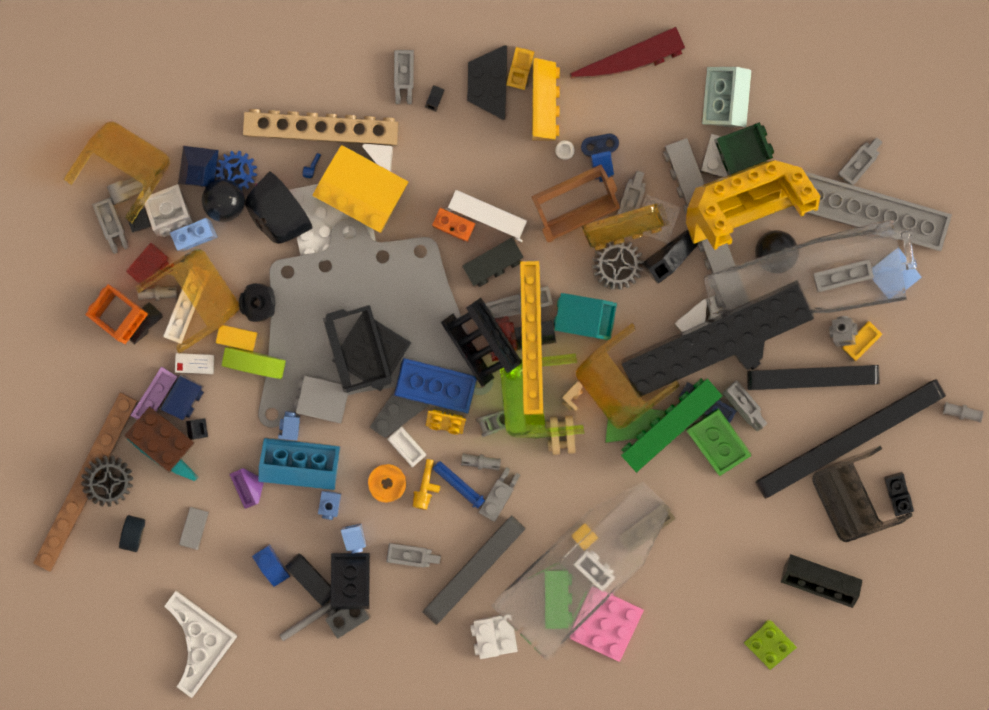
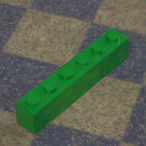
[620,378,723,473]

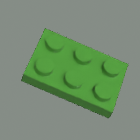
[686,408,751,476]

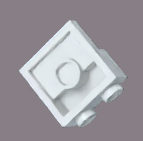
[142,184,193,237]
[470,613,518,659]

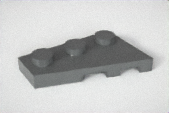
[370,392,430,438]

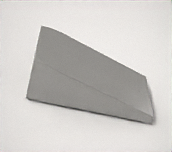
[179,507,209,550]

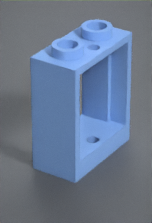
[170,218,218,252]

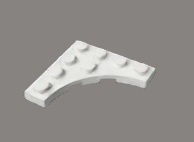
[164,590,238,698]

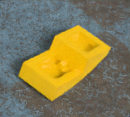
[506,46,535,90]

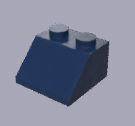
[161,375,204,420]

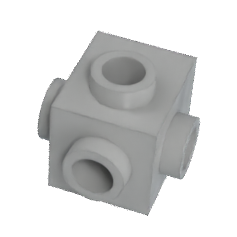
[829,316,858,347]

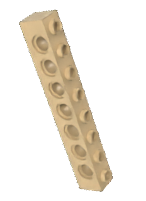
[243,109,399,146]

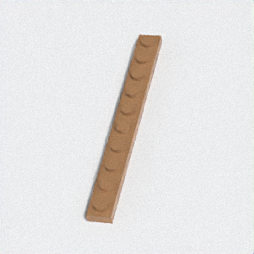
[33,392,138,572]

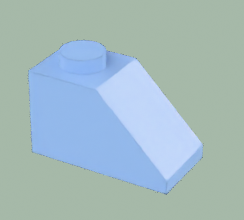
[341,523,366,554]

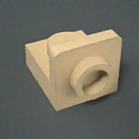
[562,381,583,411]

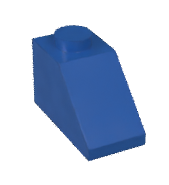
[590,151,614,182]
[252,545,290,587]

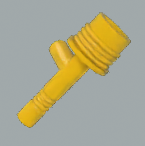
[412,459,440,510]

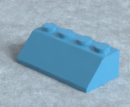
[258,438,340,490]

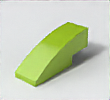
[221,347,286,379]

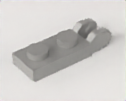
[394,50,414,104]
[92,197,129,254]
[478,467,520,522]

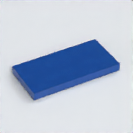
[394,358,477,414]

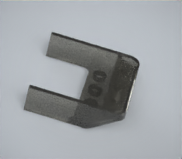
[812,446,913,542]

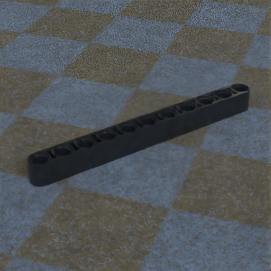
[755,379,946,499]

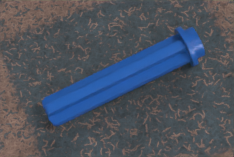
[433,461,485,509]

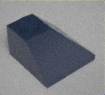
[178,146,219,187]

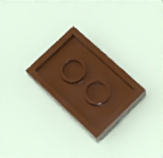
[124,406,194,473]

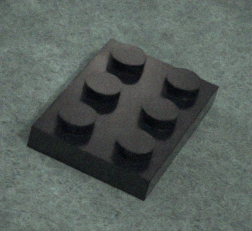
[331,553,370,609]

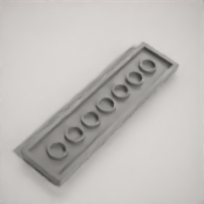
[793,171,952,251]

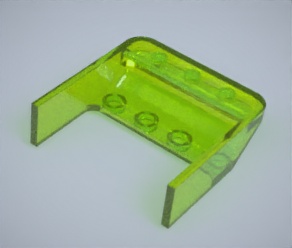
[500,353,585,439]

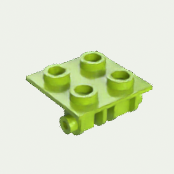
[744,620,797,670]

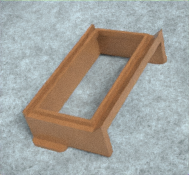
[531,165,620,242]

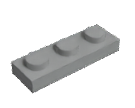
[813,259,874,292]

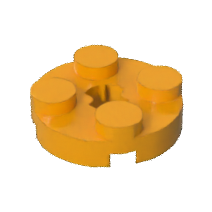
[368,464,406,503]

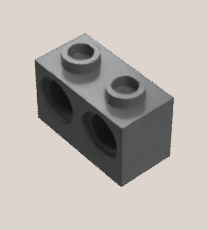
[325,609,371,639]

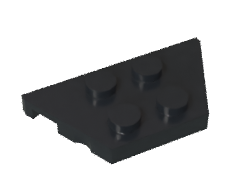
[467,45,507,120]

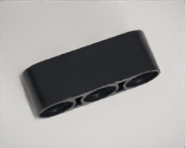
[285,553,331,606]

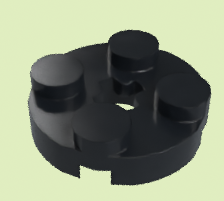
[239,283,275,322]

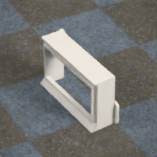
[444,190,527,243]

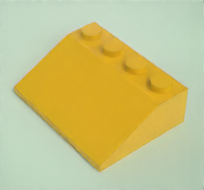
[532,58,560,141]
[312,145,409,233]

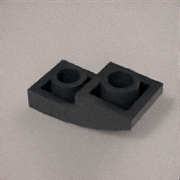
[129,302,163,345]
[884,472,914,517]

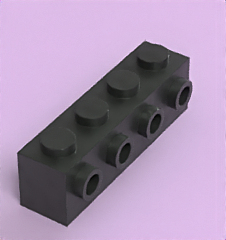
[781,554,863,608]

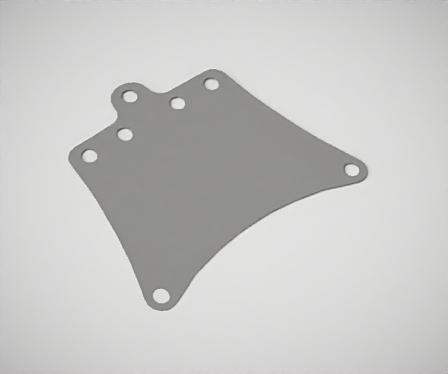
[258,219,493,428]

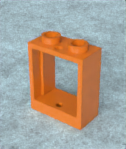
[432,208,476,243]
[85,284,148,345]

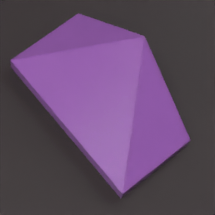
[229,468,264,509]

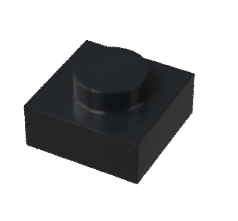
[126,208,151,233]
[186,418,208,440]

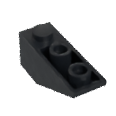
[642,229,697,284]

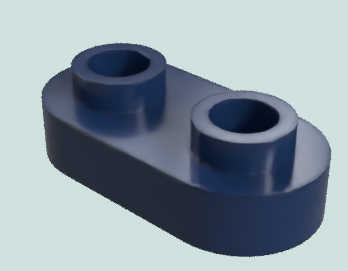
[581,133,619,157]

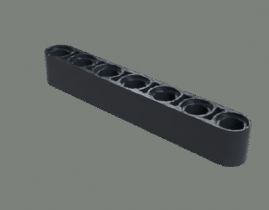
[747,365,880,390]

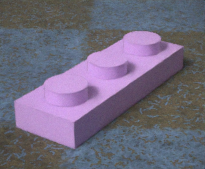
[131,367,178,420]

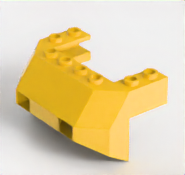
[686,160,820,250]

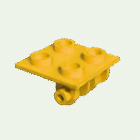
[425,409,466,435]

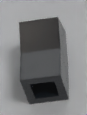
[425,85,445,112]

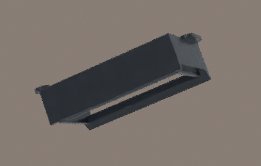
[323,305,392,393]

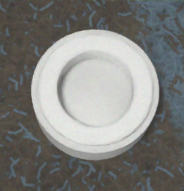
[555,140,575,160]

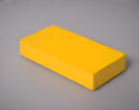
[842,321,883,361]
[216,324,258,351]

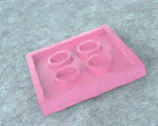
[568,585,644,662]

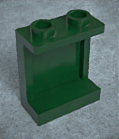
[714,122,774,176]

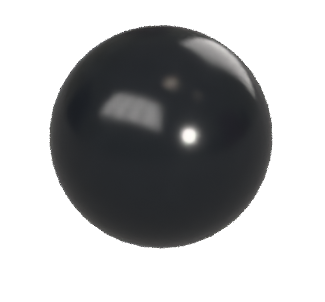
[202,179,245,222]
[755,230,798,273]

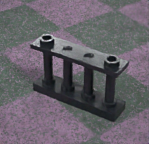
[441,298,523,387]

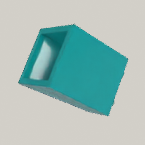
[554,293,617,341]

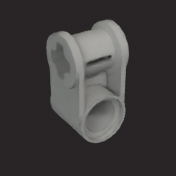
[476,410,514,437]

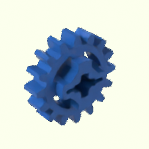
[216,151,258,190]

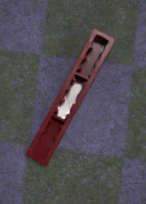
[570,27,685,79]

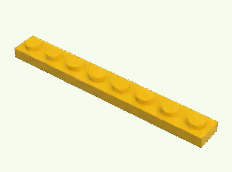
[520,261,543,415]

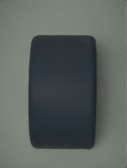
[119,515,145,552]

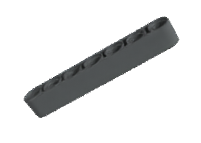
[422,515,526,625]

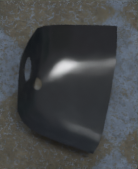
[245,171,313,244]

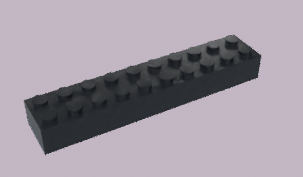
[621,280,814,398]

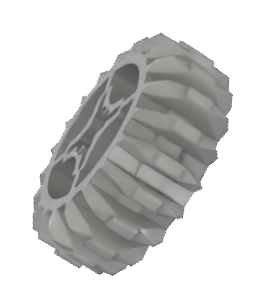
[592,238,644,290]

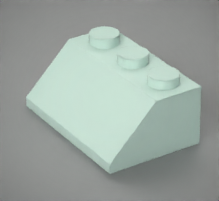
[702,67,751,127]

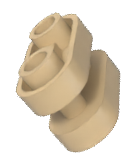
[546,415,576,455]

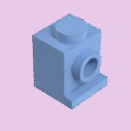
[278,411,300,441]

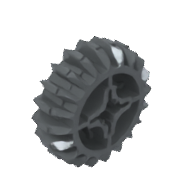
[81,455,133,507]

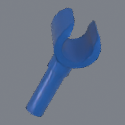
[302,153,321,178]

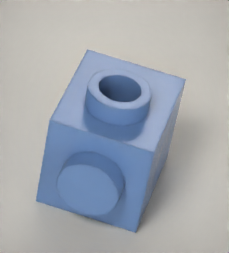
[318,490,342,520]

